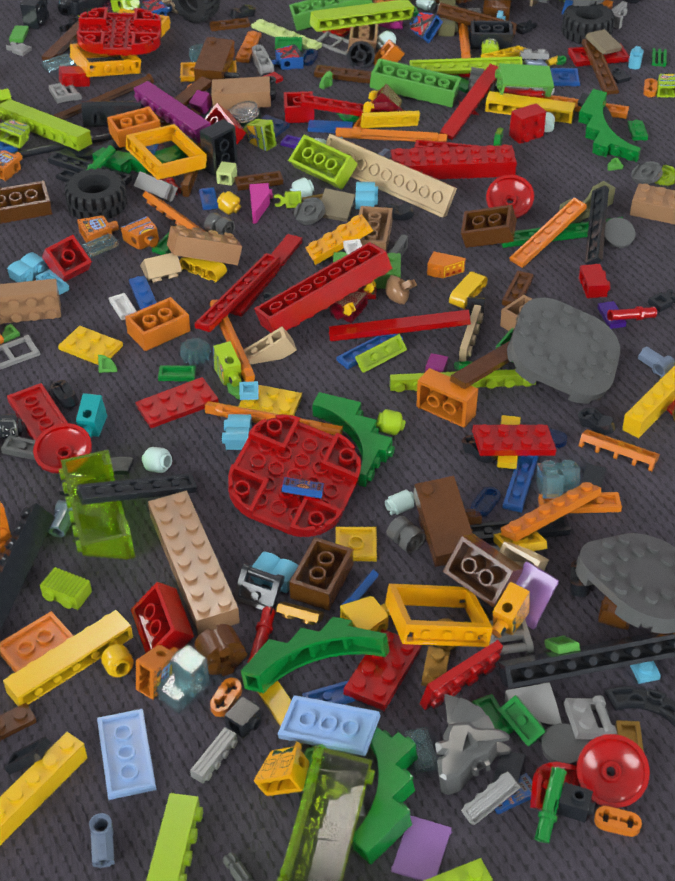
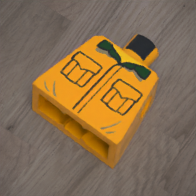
[492,582,530,638]
[254,740,309,796]

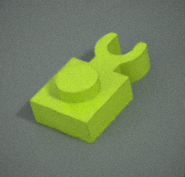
[274,190,302,208]

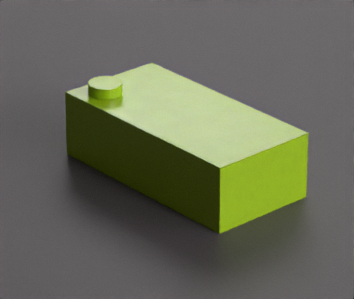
[288,135,358,190]

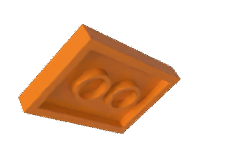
[0,611,73,673]

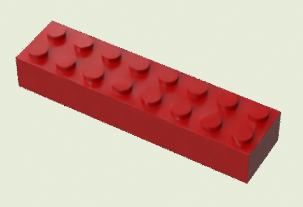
[391,144,517,179]
[254,242,392,333]

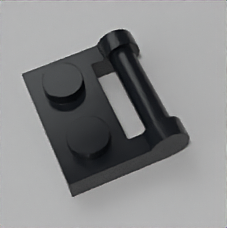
[233,563,285,613]

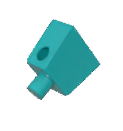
[76,393,107,438]

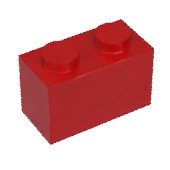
[59,66,90,87]
[579,264,610,298]

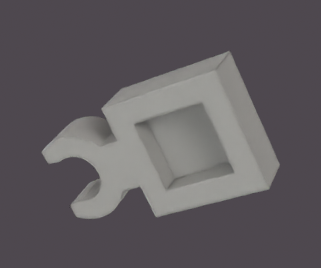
[6,42,32,56]

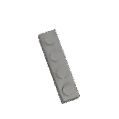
[190,728,238,783]
[461,772,521,825]

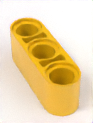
[179,257,227,283]
[449,271,488,309]

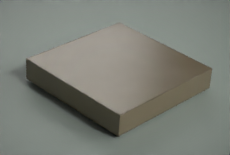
[586,29,623,55]
[321,188,356,222]

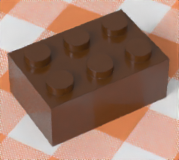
[461,205,517,248]
[443,534,524,608]
[289,537,353,611]

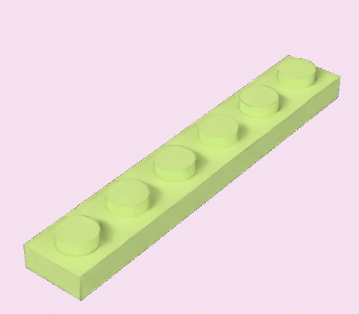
[252,19,322,52]

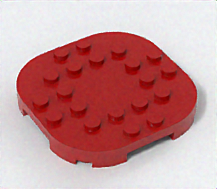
[77,7,161,56]
[228,414,361,537]

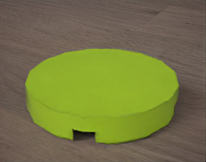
[654,165,675,186]

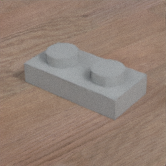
[520,48,549,59]

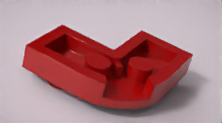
[530,762,579,810]

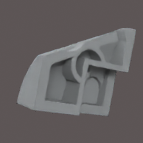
[504,683,562,725]

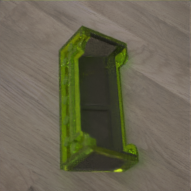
[277,745,375,881]

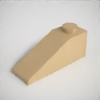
[244,327,296,364]

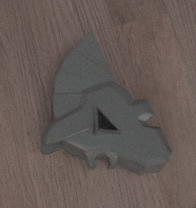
[435,694,511,795]

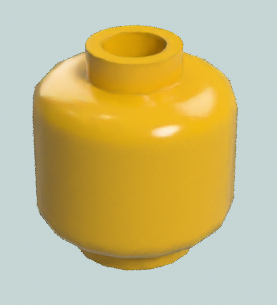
[217,191,241,215]
[101,644,134,678]

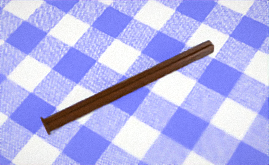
[53,73,154,120]

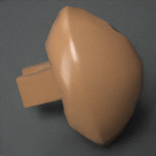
[386,275,417,305]

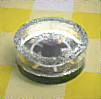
[229,101,261,127]

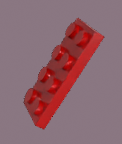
[568,43,630,67]
[135,377,219,428]
[7,383,68,440]
[472,424,557,456]
[343,629,422,711]
[420,640,504,710]

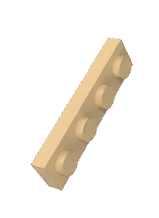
[459,305,484,361]

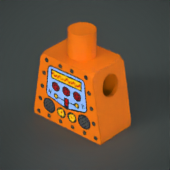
[0,151,23,181]
[77,215,119,248]
[136,645,182,700]

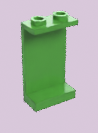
[495,63,554,97]

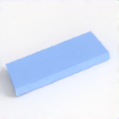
[278,695,380,756]
[97,709,156,800]

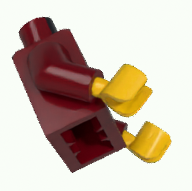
[363,84,404,113]
[330,280,376,323]

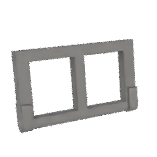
[316,31,349,55]
[0,335,40,370]

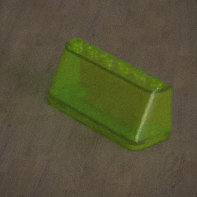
[59,450,135,560]

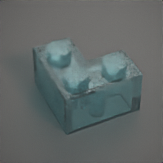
[536,460,580,499]
[157,645,210,714]

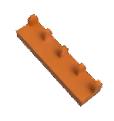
[579,429,660,472]

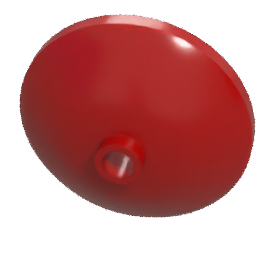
[486,175,534,218]
[33,423,92,473]
[576,734,650,808]

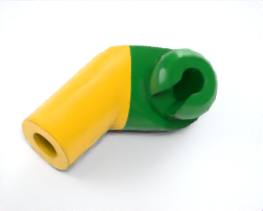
[545,55,567,66]

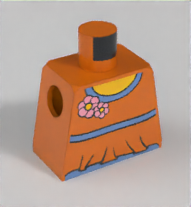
[121,217,159,250]

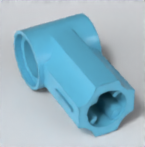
[628,46,644,69]

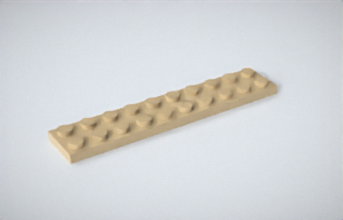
[326,134,457,218]

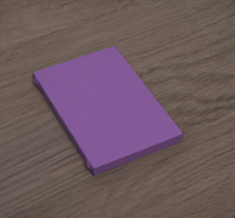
[516,561,559,630]
[391,815,452,881]

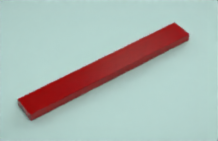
[440,64,498,140]
[230,234,302,317]
[195,253,281,332]
[329,310,471,341]

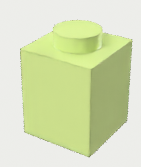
[216,162,237,185]

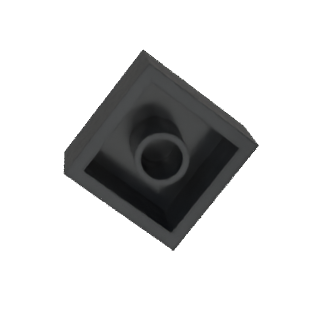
[20,0,49,29]

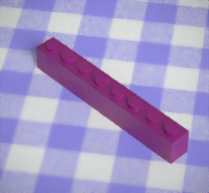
[134,81,210,143]

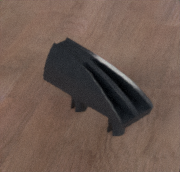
[81,101,141,127]

